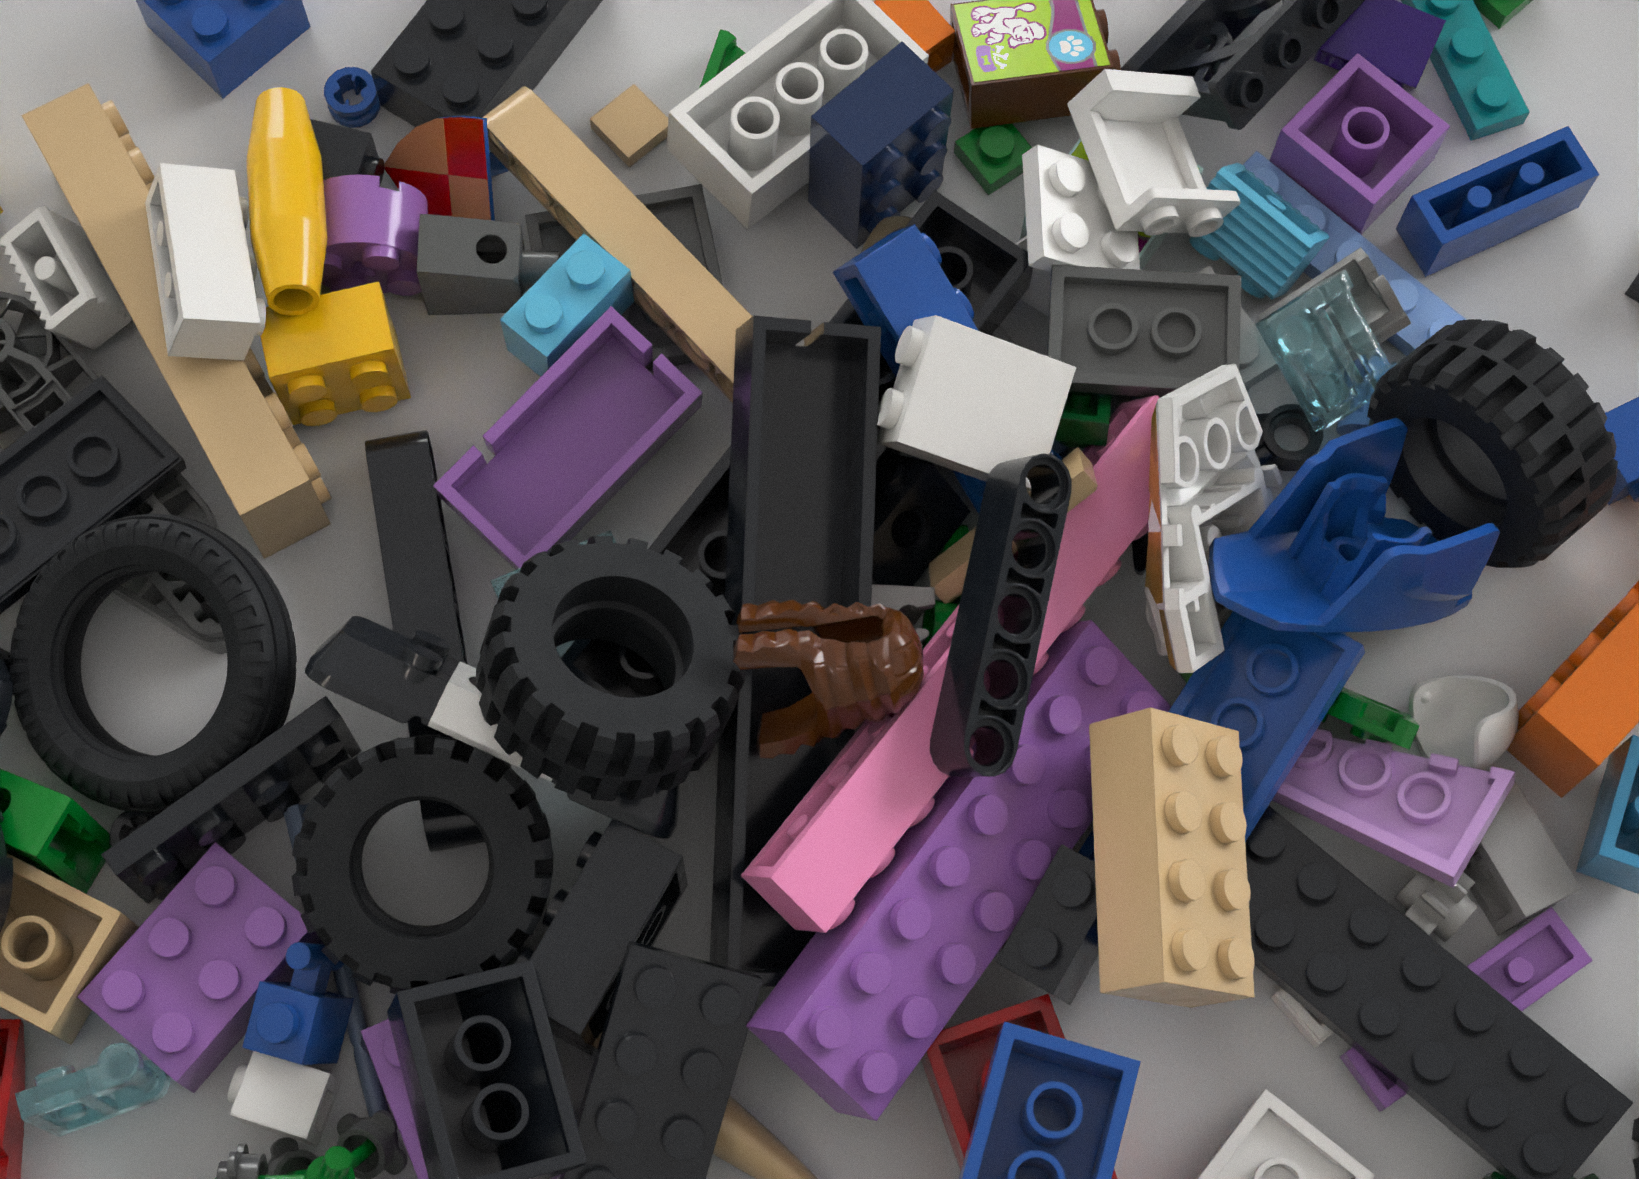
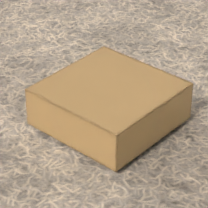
[590,84,668,168]

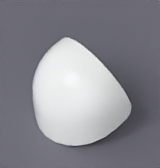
[1409,675,1519,770]

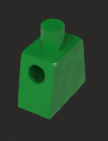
[0,769,111,894]

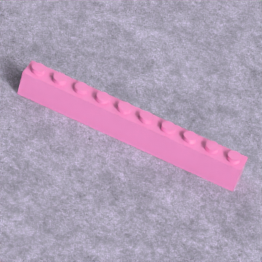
[741,395,1160,933]

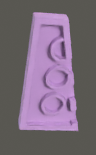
[1272,728,1515,888]

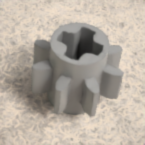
[1394,871,1478,942]

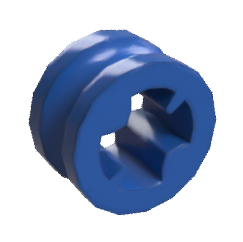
[324,67,381,128]

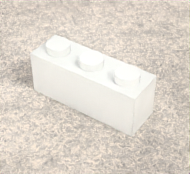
[145,163,266,361]

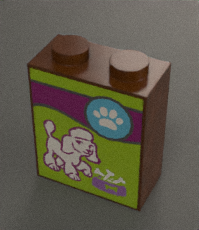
[950,0,1121,129]

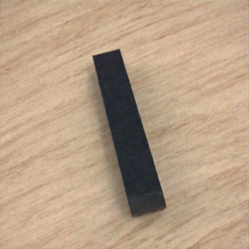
[365,430,485,852]

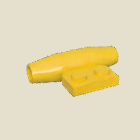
[246,87,328,315]

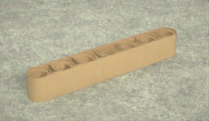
[482,86,752,403]

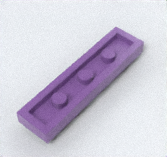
[1340,907,1593,1112]

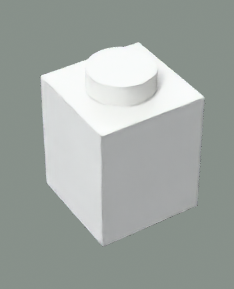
[227,1051,341,1147]

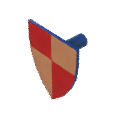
[384,116,509,221]

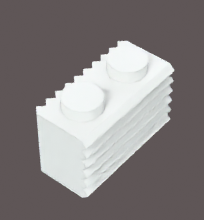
[0,206,132,350]

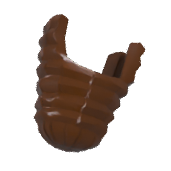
[733,599,924,759]

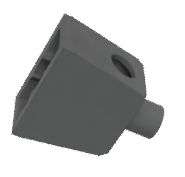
[417,214,560,315]

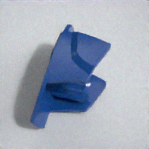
[1208,418,1500,633]

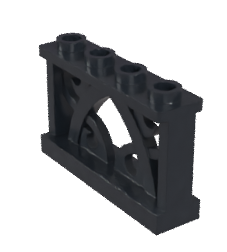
[1121,0,1365,130]

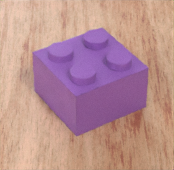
[1269,53,1450,235]

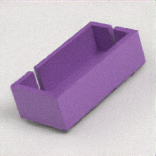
[433,306,703,573]

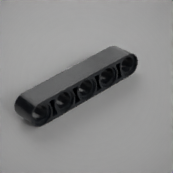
[930,453,1072,777]

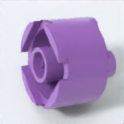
[322,175,428,296]

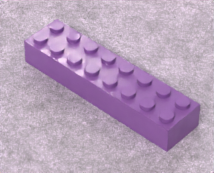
[746,620,1172,1121]

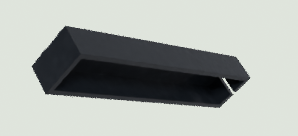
[710,315,881,987]

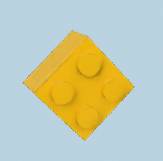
[260,282,411,426]

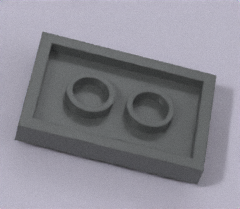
[1047,265,1241,398]

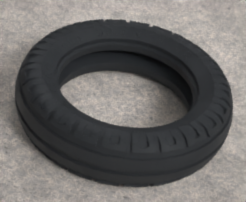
[10,514,297,813]

